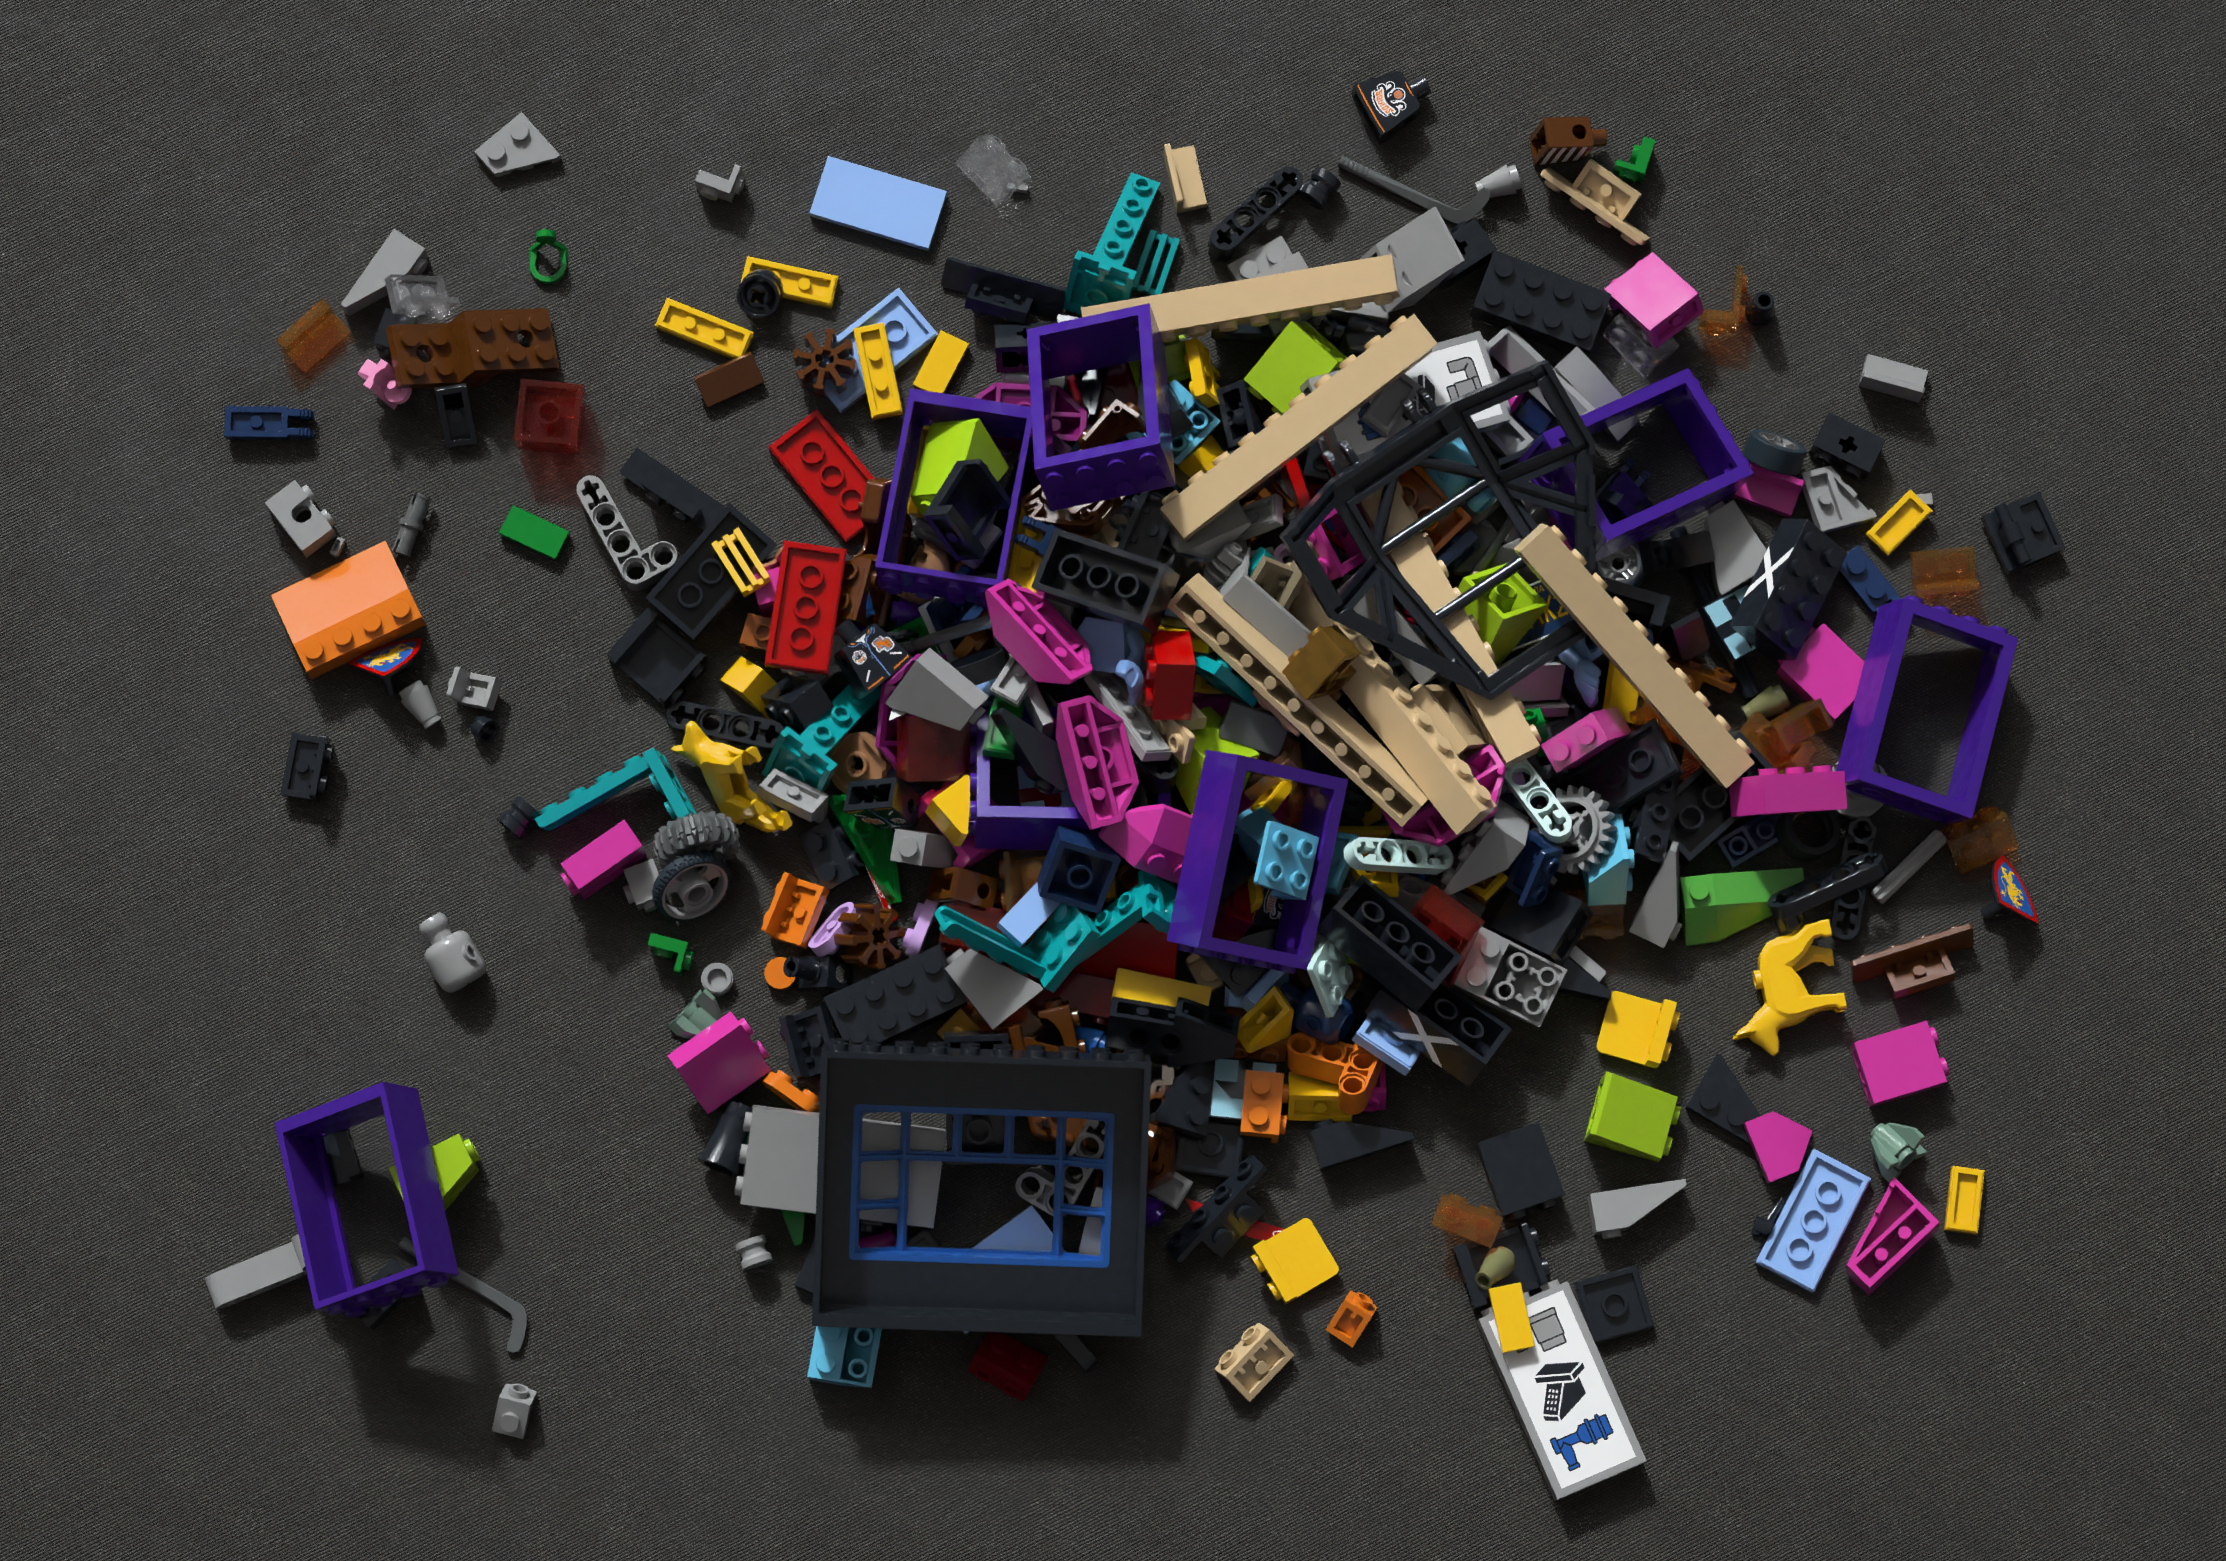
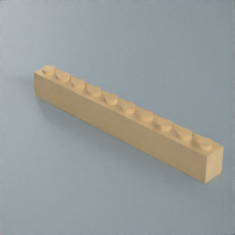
[1081,254,1400,343]
[1160,314,1438,543]
[1358,481,1541,769]
[1513,523,1755,789]
[1286,562,1497,835]
[1168,573,1428,827]

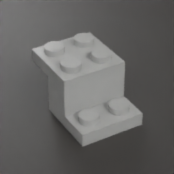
[1227,236,1313,337]

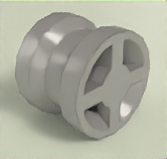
[734,1235,773,1270]

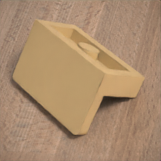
[1163,143,1207,213]

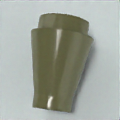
[1741,684,1791,724]
[1475,1246,1516,1289]

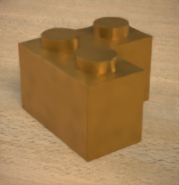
[1282,625,1361,700]

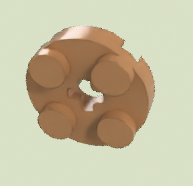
[828,731,892,794]

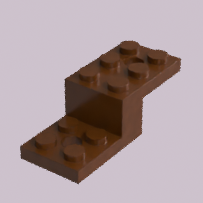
[386,308,559,389]

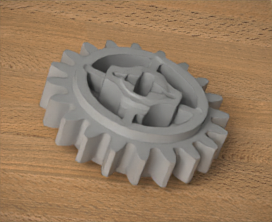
[1530,785,1617,875]

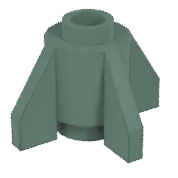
[668,989,723,1039]
[1869,1122,1927,1183]

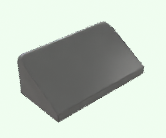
[1219,699,1288,757]

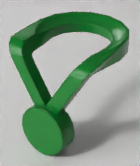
[529,229,569,284]

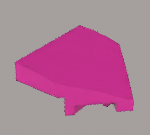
[1743,1111,1812,1184]

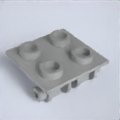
[1203,542,1251,596]

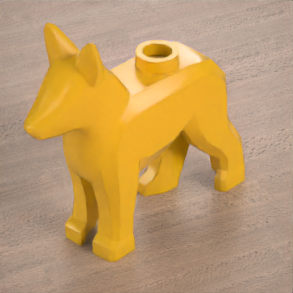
[671,721,792,832]
[1733,919,1847,1056]

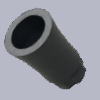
[697,1101,752,1178]

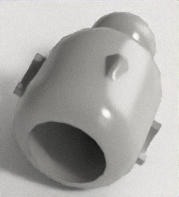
[419,912,486,993]

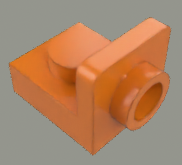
[1325,1290,1377,1347]

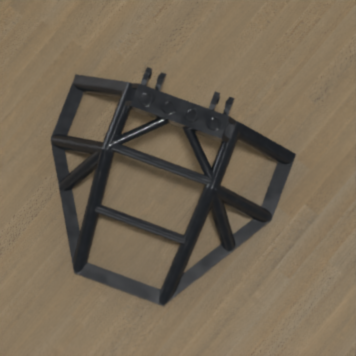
[1280,360,1595,700]

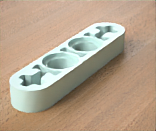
[1504,759,1572,843]
[1344,837,1453,875]

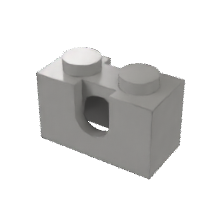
[265,480,337,558]

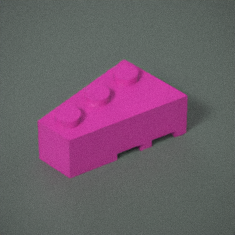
[1729,765,1847,817]
[1846,1177,1940,1296]

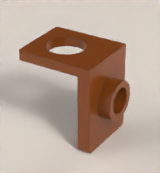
[739,613,771,652]

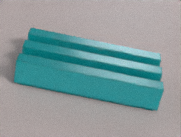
[1132,229,1180,296]

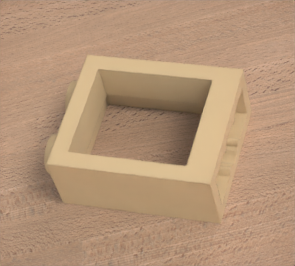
[1409,683,1489,760]

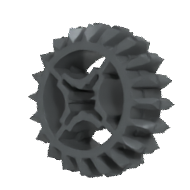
[653,811,740,870]

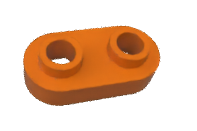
[762,1070,820,1113]

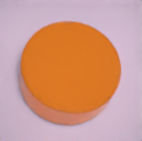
[764,957,796,990]

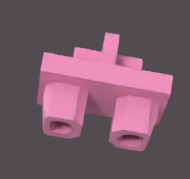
[358,359,412,410]

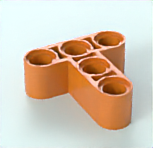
[1287,1032,1384,1115]

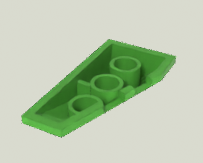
[1680,868,1804,946]

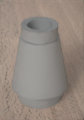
[1475,164,1523,198]
[399,680,441,729]

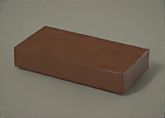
[693,352,764,407]

